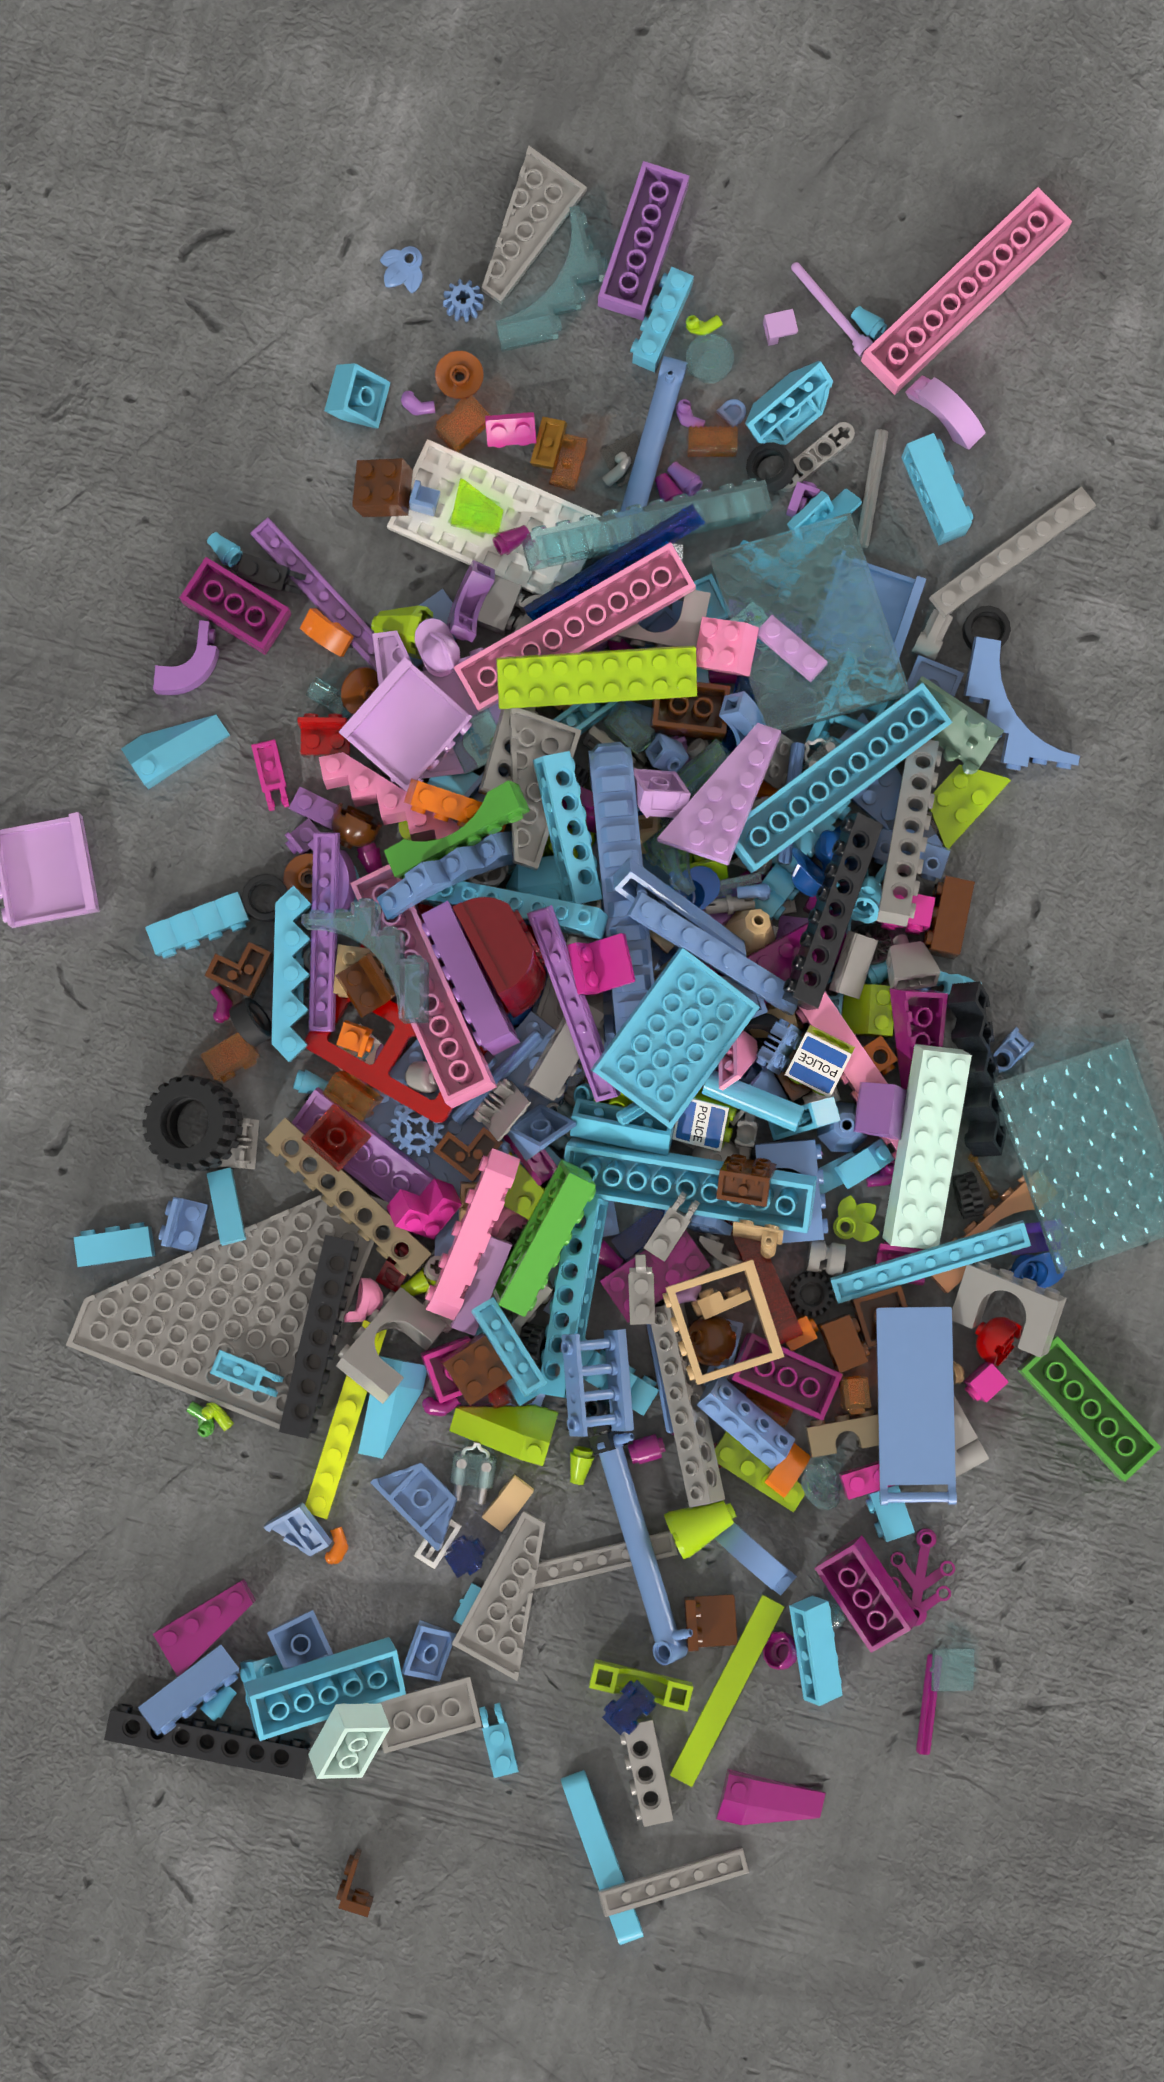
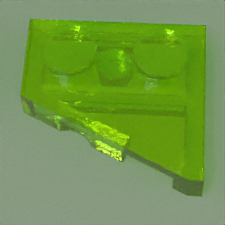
[450,478,504,535]

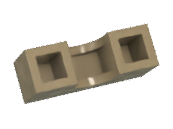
[805,1409,879,1458]

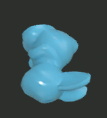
[851,863,887,923]

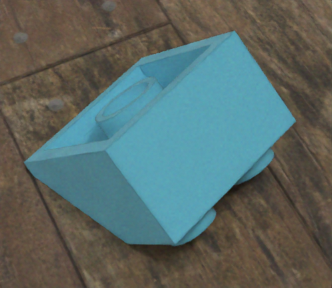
[324,363,391,428]

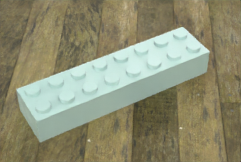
[882,1044,972,1249]

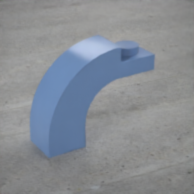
[719,691,766,746]
[715,1522,797,1596]

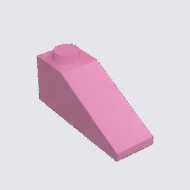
[719,1030,758,1091]

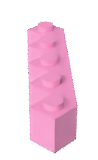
[319,752,460,841]
[425,1148,520,1320]

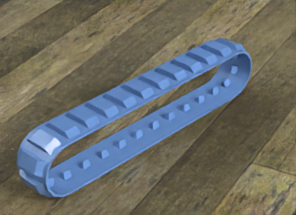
[588,742,654,1035]

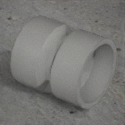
[806,1240,846,1276]

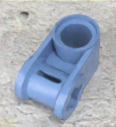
[992,1027,1034,1073]

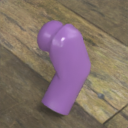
[676,399,706,432]

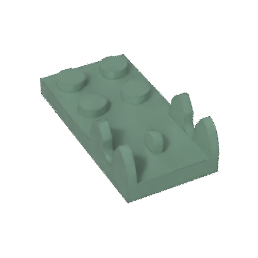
[913,676,1004,774]

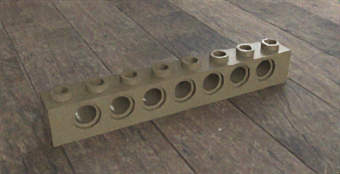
[264,1118,432,1276]

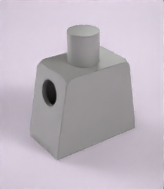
[886,935,941,990]

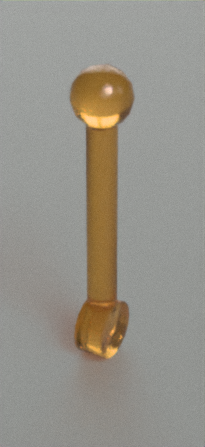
[968,1153,999,1199]

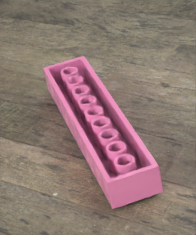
[861,187,1072,395]
[454,542,696,713]
[350,865,497,1108]

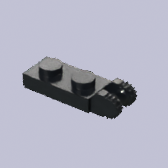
[237,553,306,595]

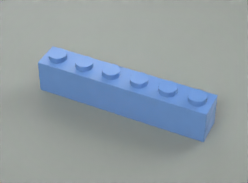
[613,857,746,957]

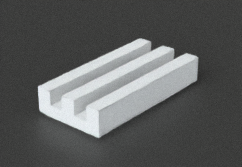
[414,1519,462,1569]

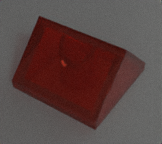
[301,1103,371,1172]

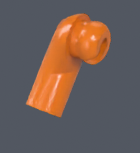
[325,1526,348,1564]

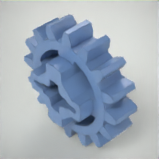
[390,1105,445,1156]

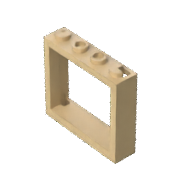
[662,1259,784,1385]

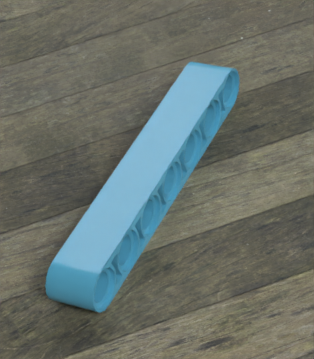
[561,1770,644,1945]

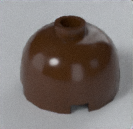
[331,803,382,849]
[688,1316,736,1366]

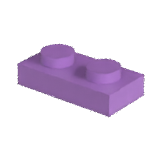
[289,787,337,831]

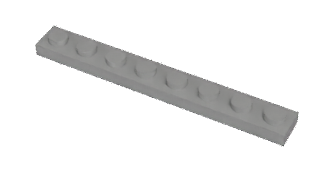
[929,486,1097,618]

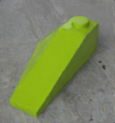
[449,1404,559,1466]

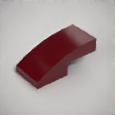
[375,1242,409,1292]

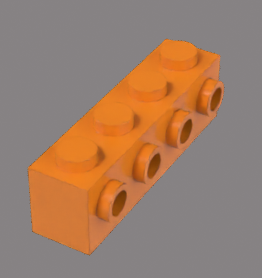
[404,778,506,836]

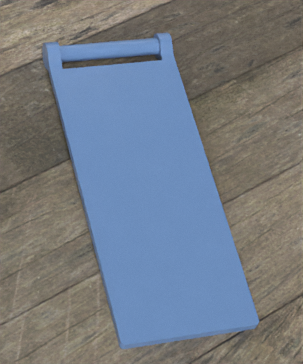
[876,1307,957,1505]

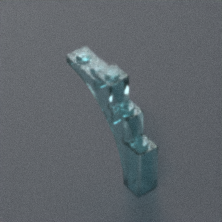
[496,205,608,352]
[642,739,731,896]
[302,898,429,1024]

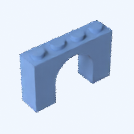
[755,1139,828,1243]

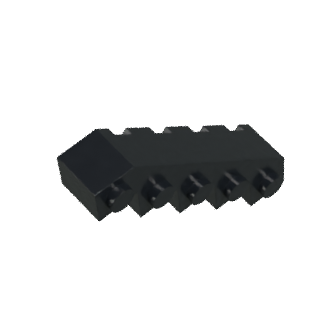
[947,981,1006,1157]

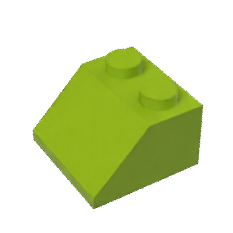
[842,984,894,1038]

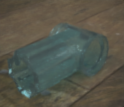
[306,677,351,719]

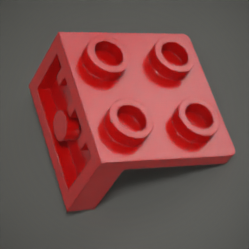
[297,713,350,756]

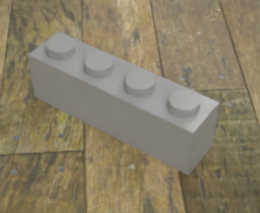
[524,1004,605,1101]

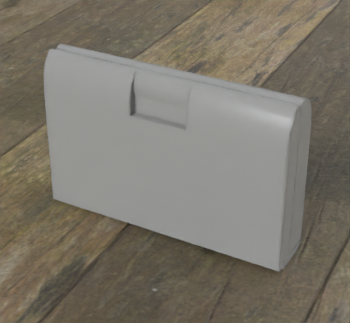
[829,931,878,999]

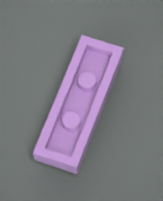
[757,615,828,682]

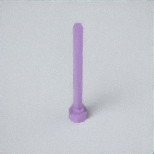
[791,262,874,357]

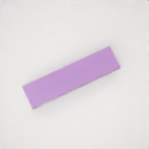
[451,1236,512,1336]

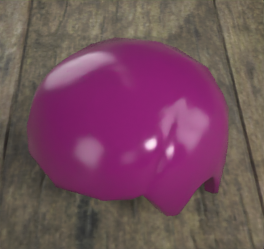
[763,1631,797,1670]

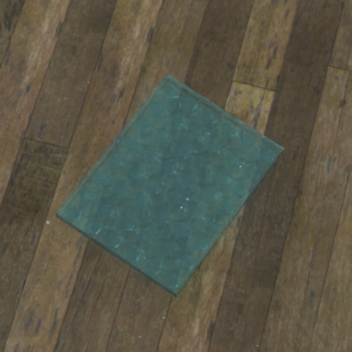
[709,513,910,733]
[993,1039,1164,1274]

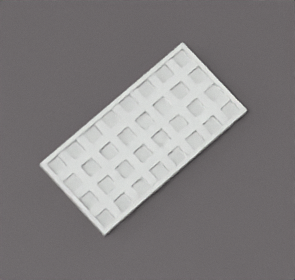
[387,439,605,604]

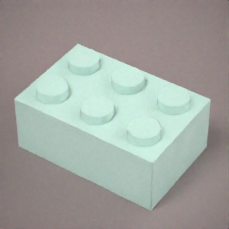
[308,1703,390,1779]

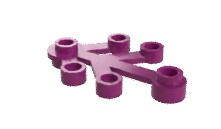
[890,1528,955,1626]

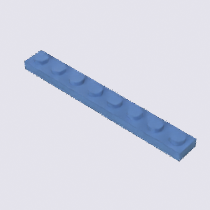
[627,892,797,1015]

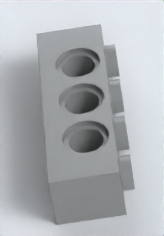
[478,707,538,795]
[619,1716,673,1827]

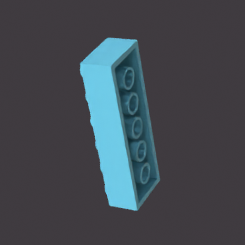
[243,1637,406,1741]

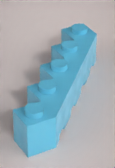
[272,886,312,1062]

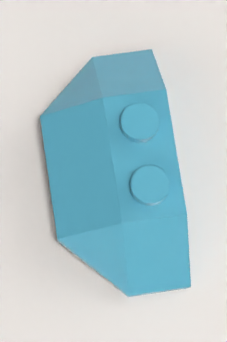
[745,361,833,445]
[506,855,584,901]

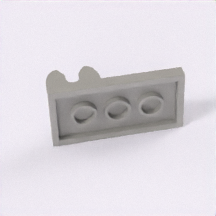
[377,1676,482,1754]

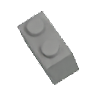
[477,575,525,636]

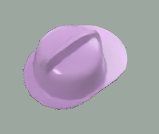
[414,618,460,677]

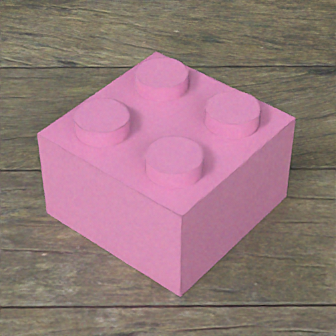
[696,617,759,677]

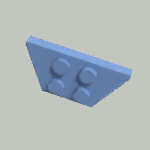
[370,1463,458,1551]

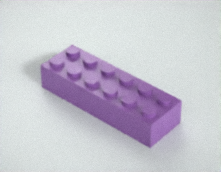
[598,161,689,321]
[421,901,520,1055]

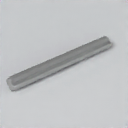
[856,429,888,548]

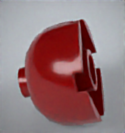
[975,1317,1023,1367]

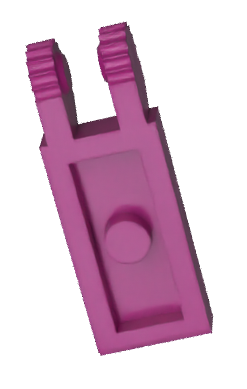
[251,739,290,811]

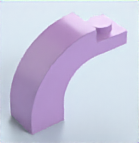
[905,375,985,450]

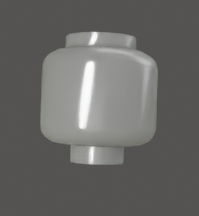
[405,1061,439,1093]

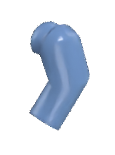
[737,883,771,901]

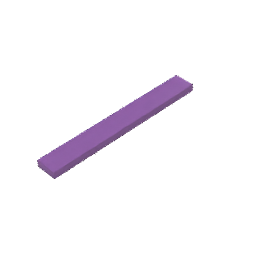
[250,517,377,672]
[309,832,340,1032]
[527,905,621,1102]

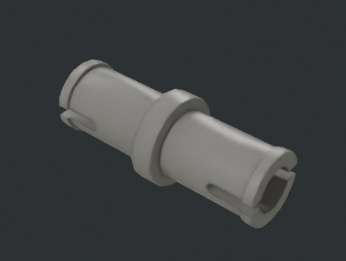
[704,895,755,915]

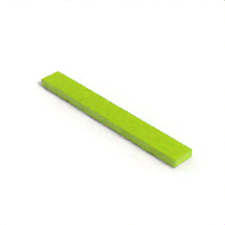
[670,1594,785,1787]

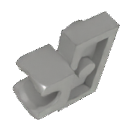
[735,1112,758,1159]

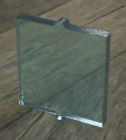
[930,1648,976,1691]

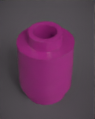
[628,1434,666,1464]

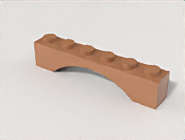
[930,1170,1058,1293]

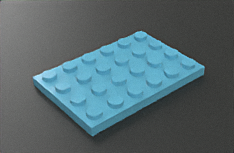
[591,948,760,1129]

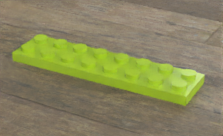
[496,645,697,709]

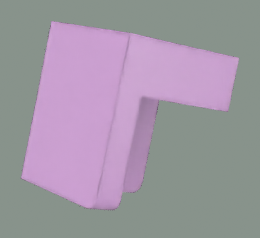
[763,309,798,346]

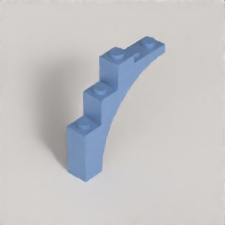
[963,637,1080,771]
[377,831,515,920]

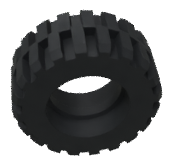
[142,1075,243,1172]

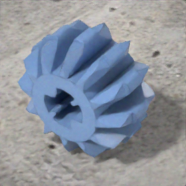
[443,279,484,322]

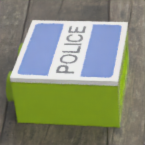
[785,1025,855,1097]
[673,1088,737,1152]

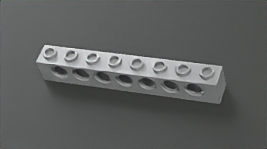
[877,740,942,927]
[651,1303,725,1508]

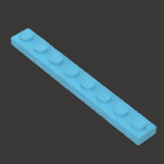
[830,1220,1031,1304]

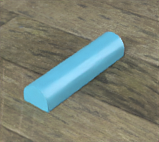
[702,1070,805,1132]

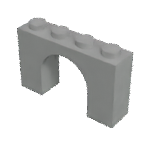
[609,574,711,648]
[952,1260,1067,1358]
[336,1287,447,1404]

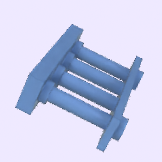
[561,1329,634,1437]

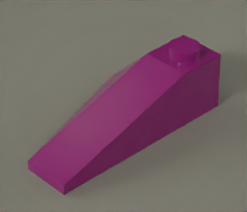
[716,1769,826,1825]

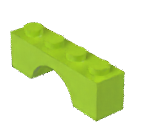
[589,1659,693,1712]

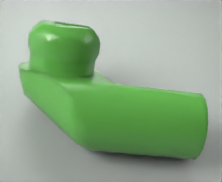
[186,1401,215,1437]

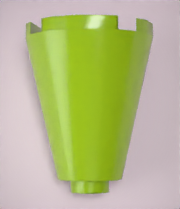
[664,1500,737,1559]

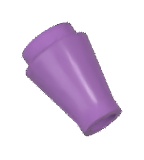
[667,462,703,497]

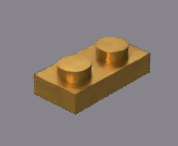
[530,416,567,470]

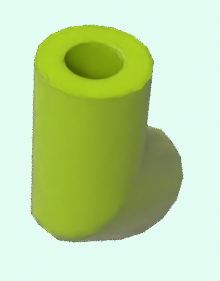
[686,315,723,336]
[202,1402,234,1431]

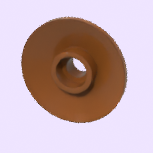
[435,351,484,399]
[341,667,379,714]
[284,854,313,903]

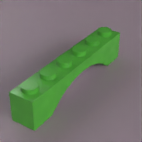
[384,780,530,879]

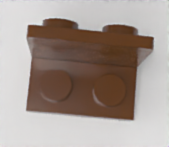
[335,952,396,1018]
[716,1154,777,1207]
[684,1594,737,1652]
[336,1849,374,1918]

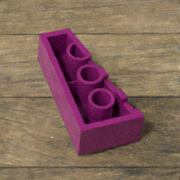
[890,988,948,1089]

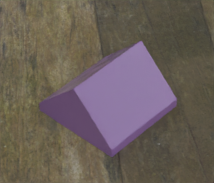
[853,1082,907,1140]

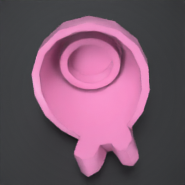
[491,1206,528,1240]
[344,1278,383,1323]

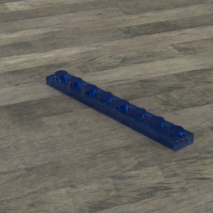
[524,504,706,621]

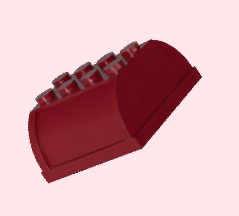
[453,897,546,1018]

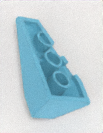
[121,715,230,789]
[358,1355,427,1459]

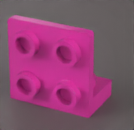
[567,933,635,995]

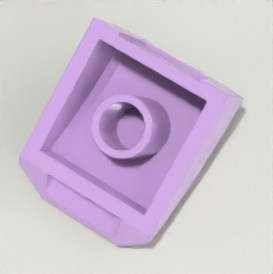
[633,769,691,818]

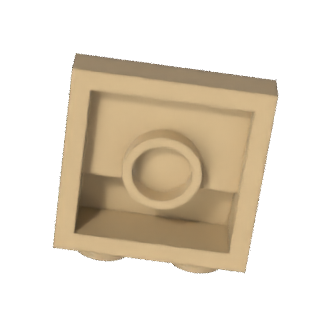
[691,1287,751,1319]

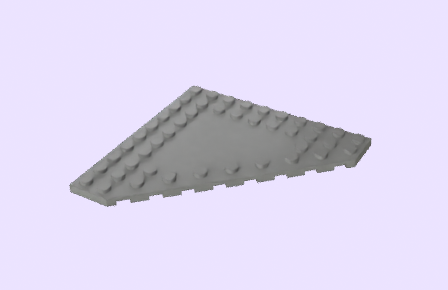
[66,1191,389,1429]

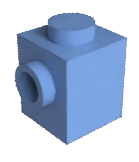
[645,733,689,772]

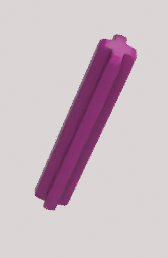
[916,1654,942,1755]

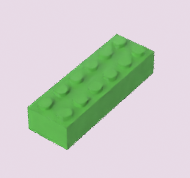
[493,1159,596,1317]
[1017,1336,1161,1482]

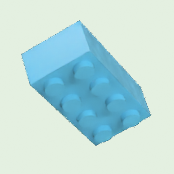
[901,433,973,545]

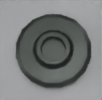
[852,923,894,965]

